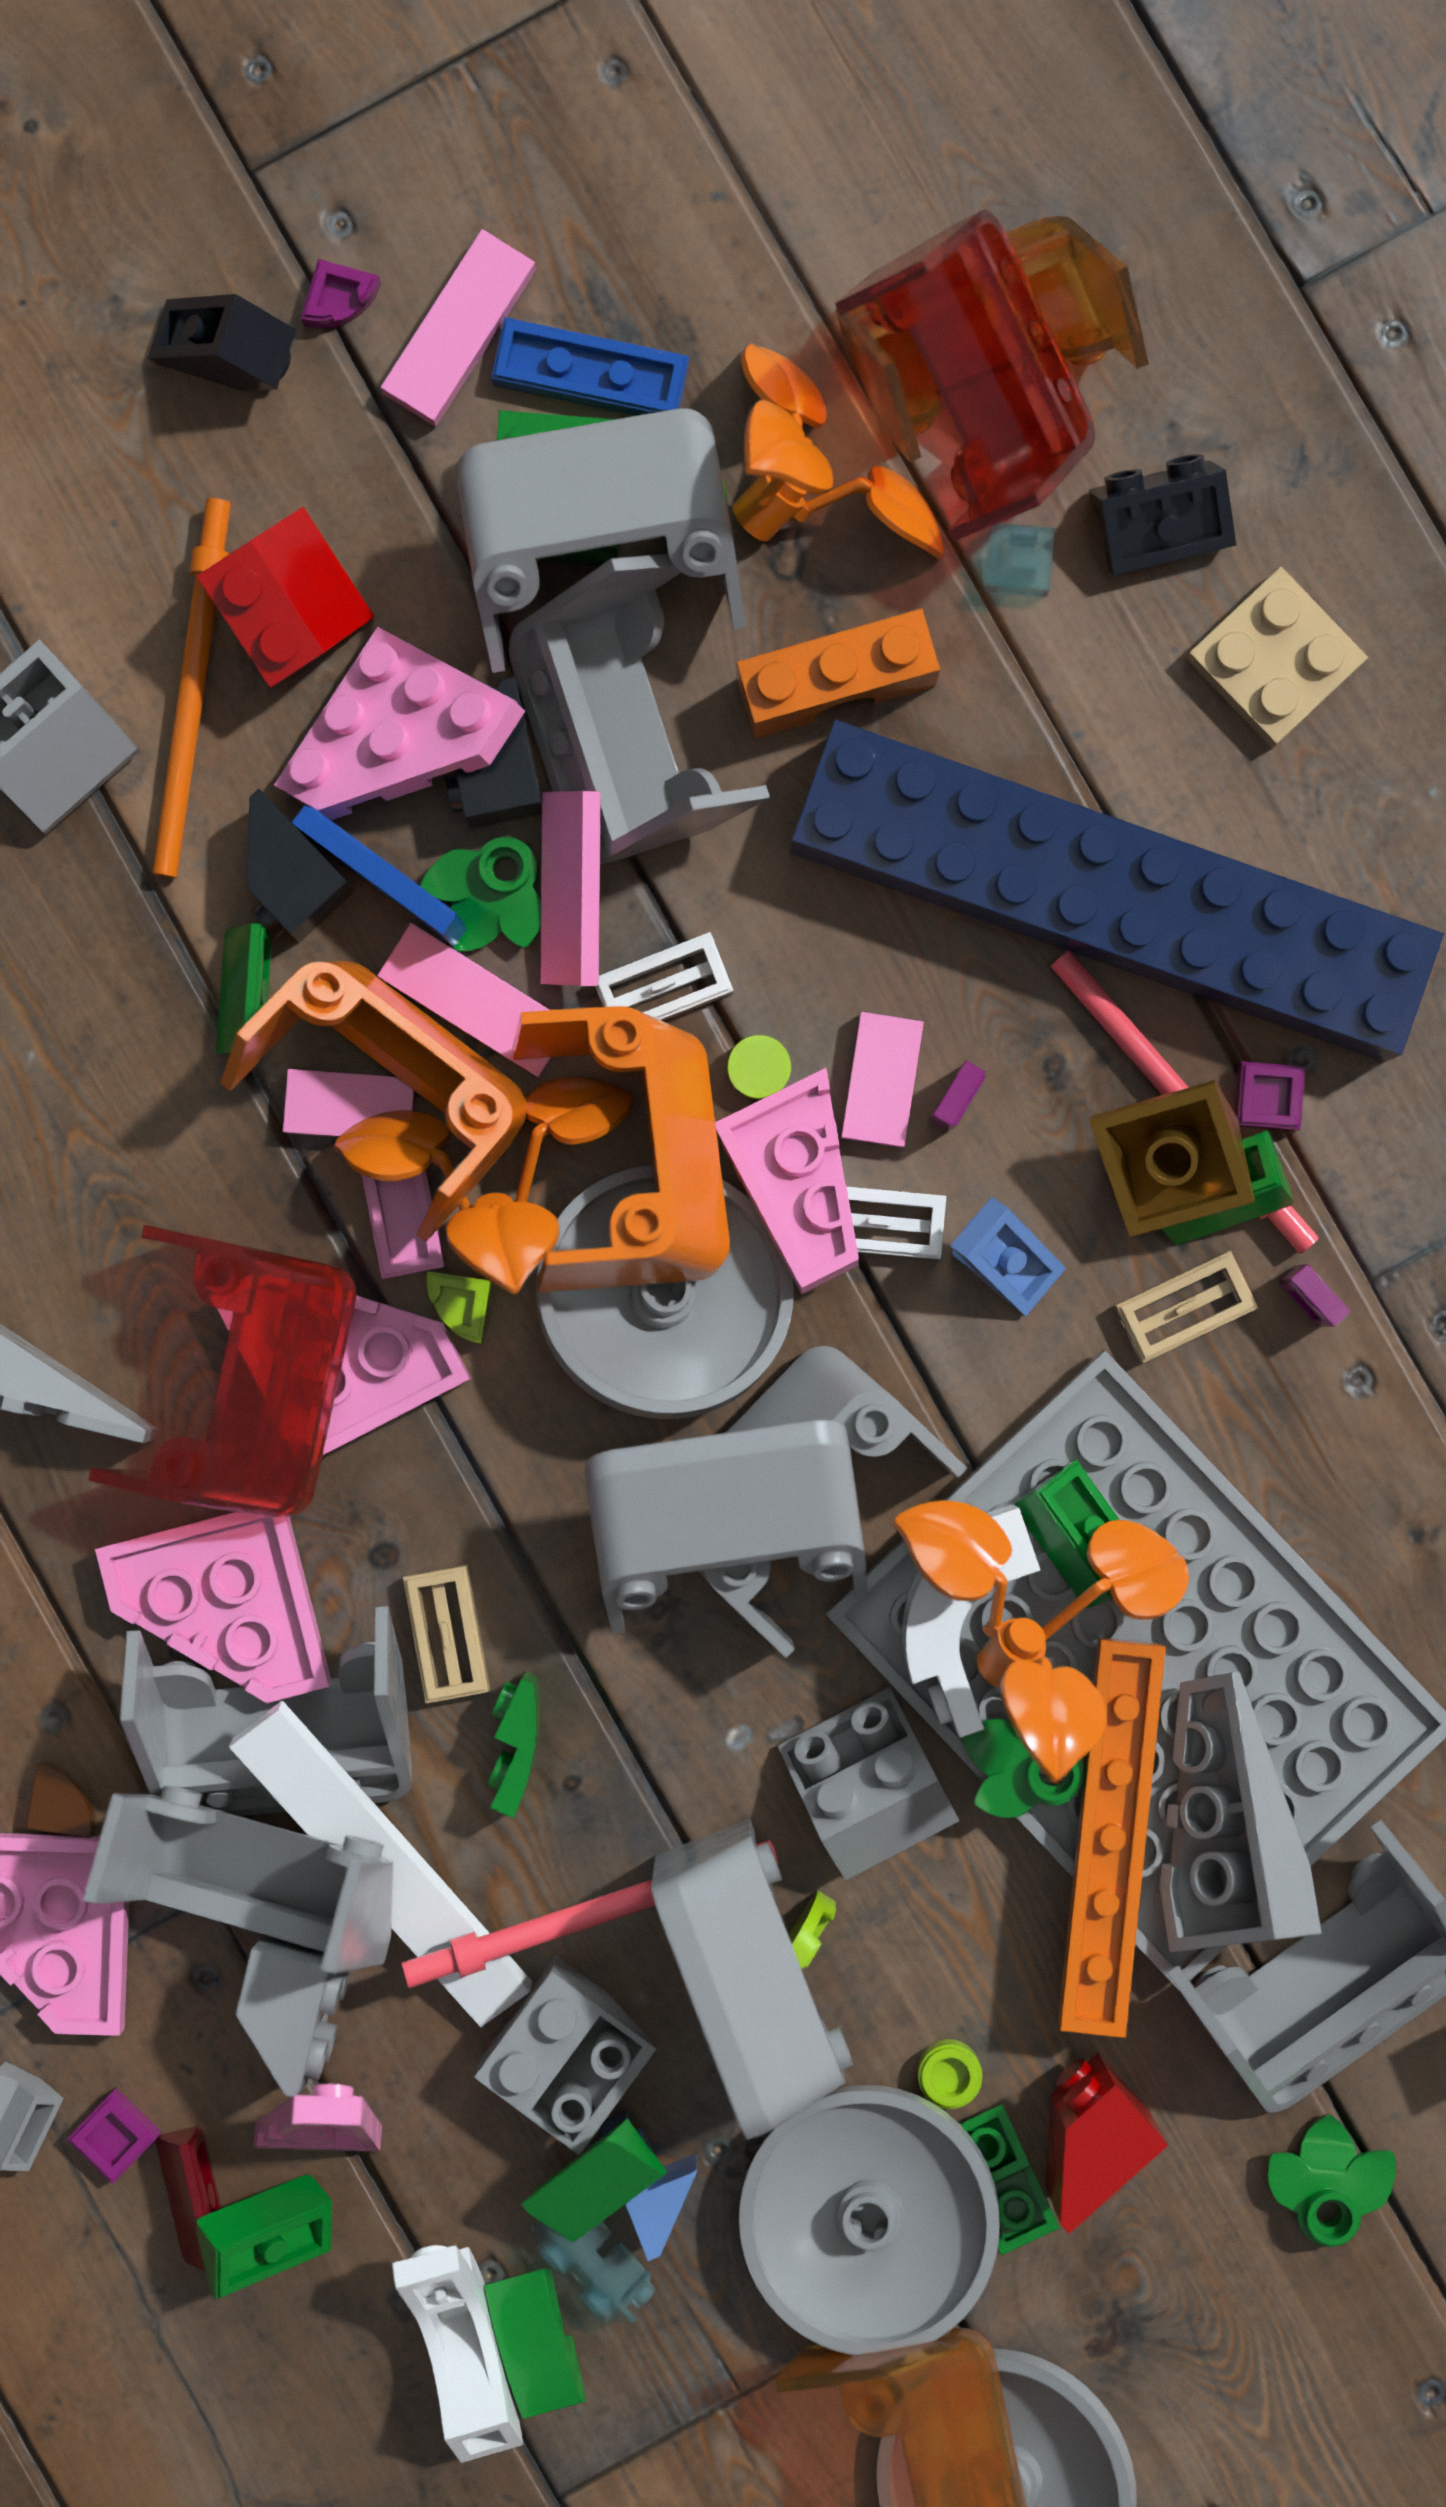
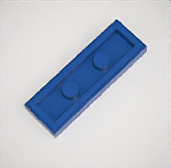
[491,317,690,416]
[292,805,467,947]

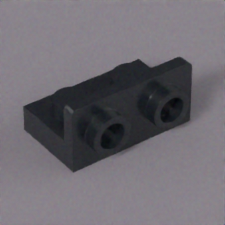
[1089,454,1236,575]

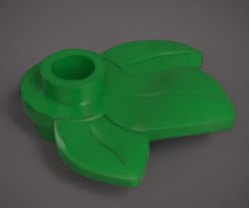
[420,837,541,952]
[962,1718,1085,1818]
[1267,2114,1396,2247]

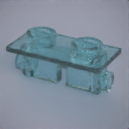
[530,2222,656,2324]

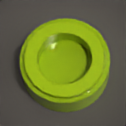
[728,1035,791,1100]
[917,2039,982,2109]

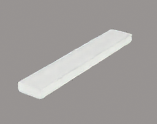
[229,1700,532,2027]

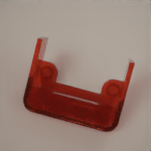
[835,210,1095,542]
[88,1225,356,1517]

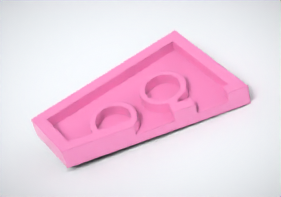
[715,1068,859,1294]
[253,2084,382,2152]

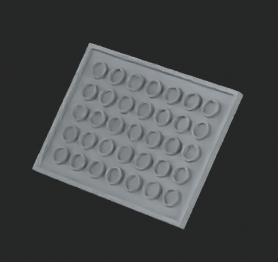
[825,1350,1446,1991]

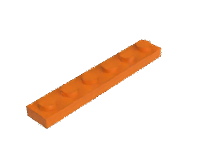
[1058,1637,1166,2038]

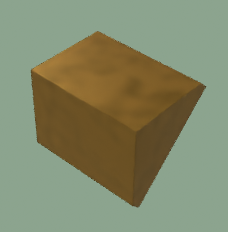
[1089,1080,1255,1237]

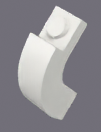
[902,1504,1040,1738]
[392,2245,523,2463]

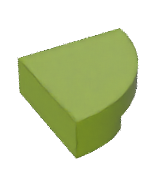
[427,1271,492,1344]
[788,1890,837,1969]

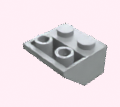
[0,639,140,834]
[778,1687,959,1881]
[236,1934,351,2097]
[474,1955,657,2155]

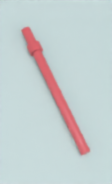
[1050,950,1319,1254]
[401,1840,778,1988]

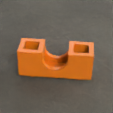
[736,608,940,739]

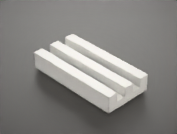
[595,932,734,1021]
[847,1187,946,1260]

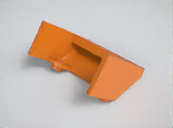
[220,961,528,1242]
[512,1006,730,1293]

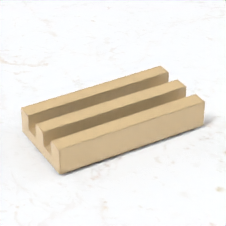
[1114,1251,1258,1363]
[403,1564,490,1703]

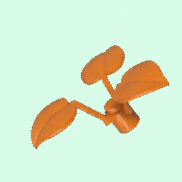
[733,343,944,562]
[333,1077,634,1294]
[892,1501,1189,1783]

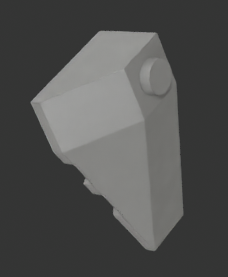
[0,1324,159,1443]
[1160,1672,1322,1952]

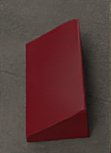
[155,2125,222,2272]

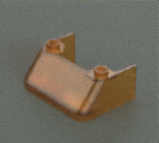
[836,216,1149,462]
[775,2328,1027,2507]

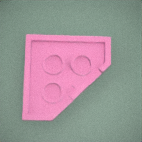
[274,627,525,820]
[211,1268,471,1468]
[95,1499,332,1703]
[0,1833,129,2036]

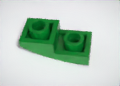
[486,1671,540,1818]
[960,2104,1060,2256]
[484,2268,587,2419]

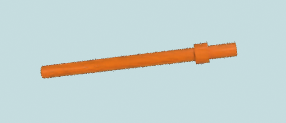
[152,498,231,878]

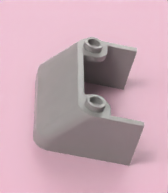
[456,408,746,673]
[509,554,770,864]
[698,1346,967,1658]
[584,1420,868,1634]
[120,1606,412,1816]
[83,1785,393,1973]
[651,1819,853,2140]
[1168,1820,1446,2113]

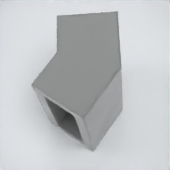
[0,2061,64,2171]

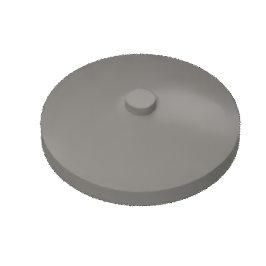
[535,1166,794,1419]
[739,2085,1000,2357]
[876,2349,1137,2507]

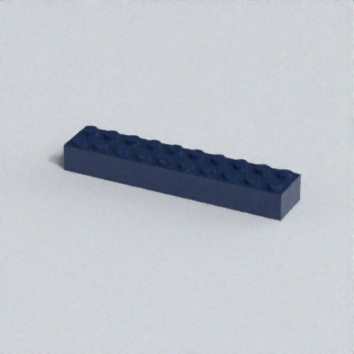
[790,719,1444,1062]

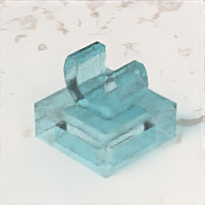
[984,523,1055,597]

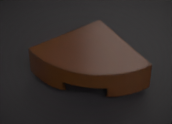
[27,1762,96,1838]

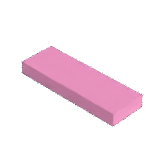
[381,229,537,427]
[541,791,601,986]
[377,923,553,1079]

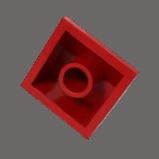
[196,507,375,688]
[1045,2052,1169,2234]

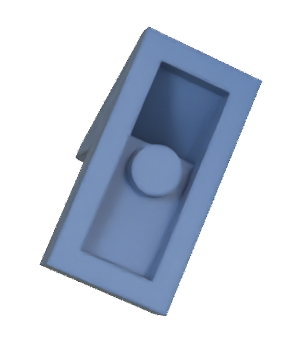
[950,1196,1066,1317]
[600,2112,697,2261]

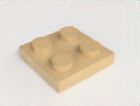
[1186,566,1369,749]

